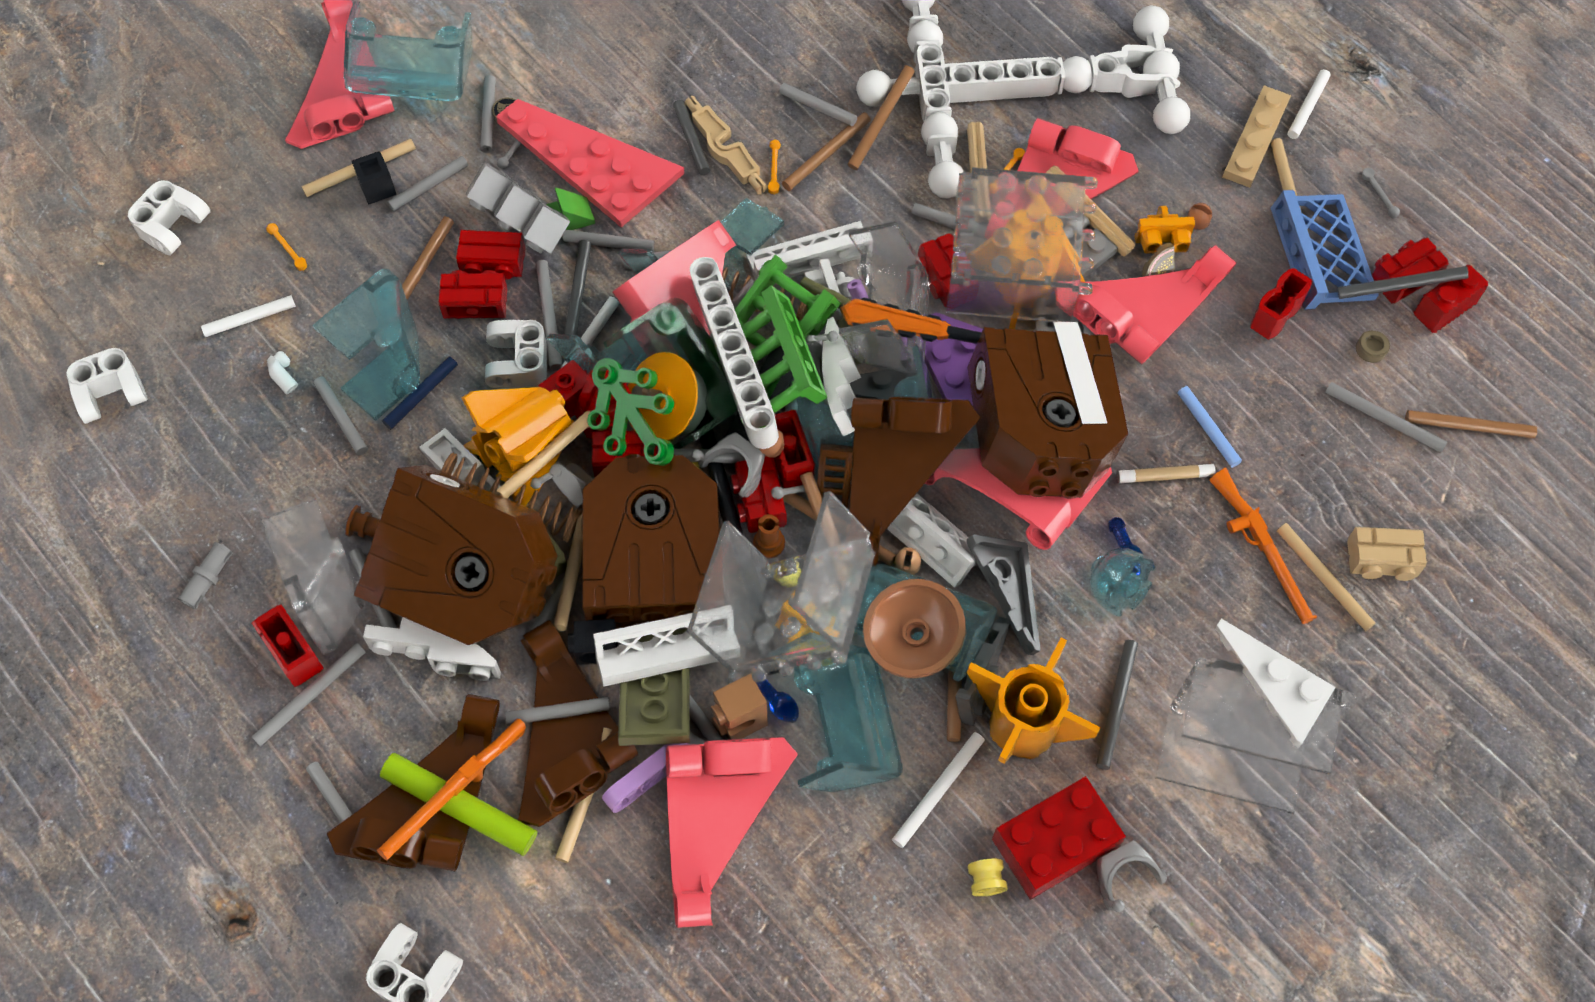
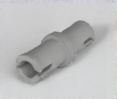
[177,542,233,609]

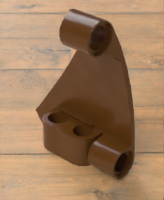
[842,396,981,566]
[518,620,639,827]
[326,694,500,872]

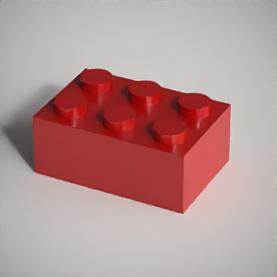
[992,776,1126,900]

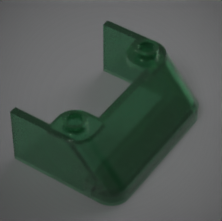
[603,298,738,449]

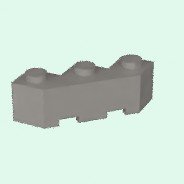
[466,162,570,253]

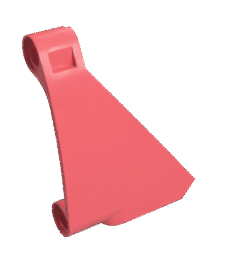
[285,0,395,149]
[984,118,1139,240]
[612,220,736,374]
[1055,245,1237,365]
[925,448,1113,550]
[666,737,798,928]

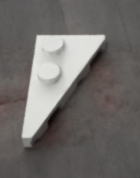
[1215,618,1335,748]

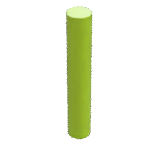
[380,752,538,856]

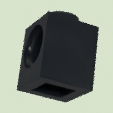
[351,151,397,205]
[568,619,618,665]

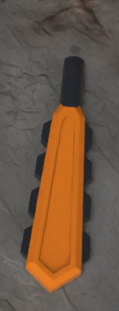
[840,298,982,344]

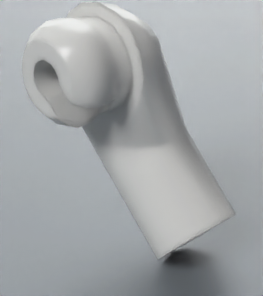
[267,351,298,395]

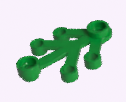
[587,358,674,466]

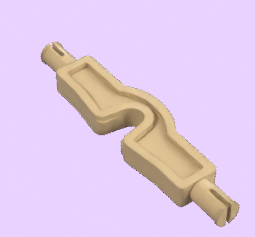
[685,96,768,194]

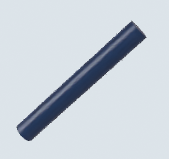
[382,356,458,430]

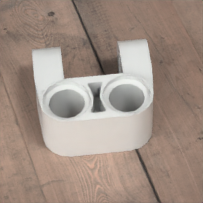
[128,181,211,256]
[485,320,548,389]
[66,348,148,424]
[366,923,463,1002]

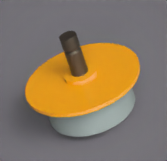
[628,352,708,441]

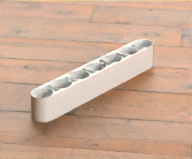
[689,257,779,449]

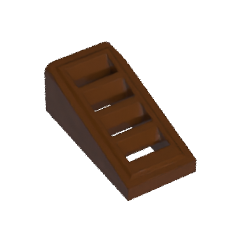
[817,443,853,510]

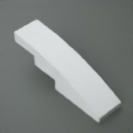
[822,317,861,436]
[419,428,510,500]

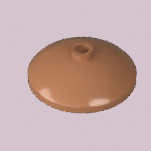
[863,579,966,678]

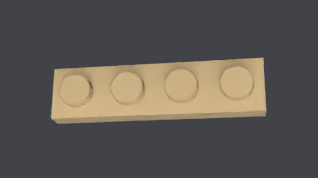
[1222,85,1291,188]

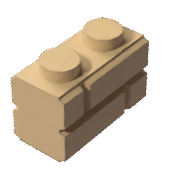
[1347,527,1427,581]

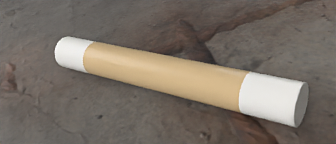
[1117,464,1215,483]

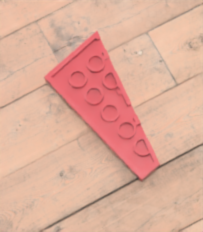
[496,99,684,228]

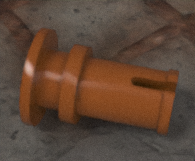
[345,505,380,538]
[753,514,785,559]

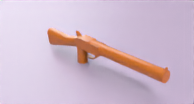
[1209,467,1317,624]
[377,718,526,860]

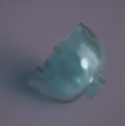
[1090,548,1156,616]

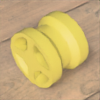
[967,858,1008,896]

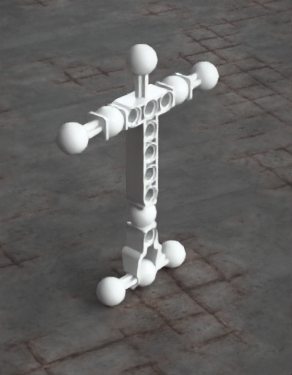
[856,0,1190,199]

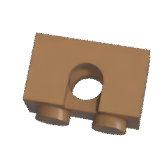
[711,673,768,740]

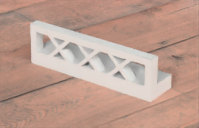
[746,221,874,281]
[887,493,978,588]
[593,605,738,687]

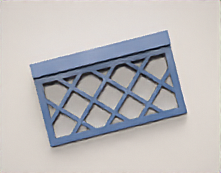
[1271,190,1379,310]

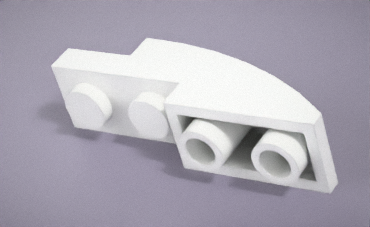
[363,617,501,681]

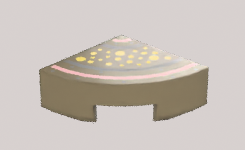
[1142,243,1175,277]

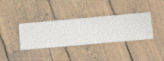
[1053,322,1107,424]

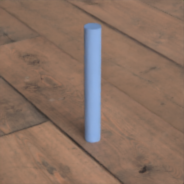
[1177,386,1242,468]

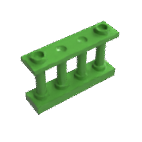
[704,255,841,399]
[740,285,828,428]

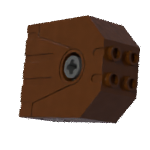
[967,327,1128,499]
[583,454,723,629]
[354,465,558,646]

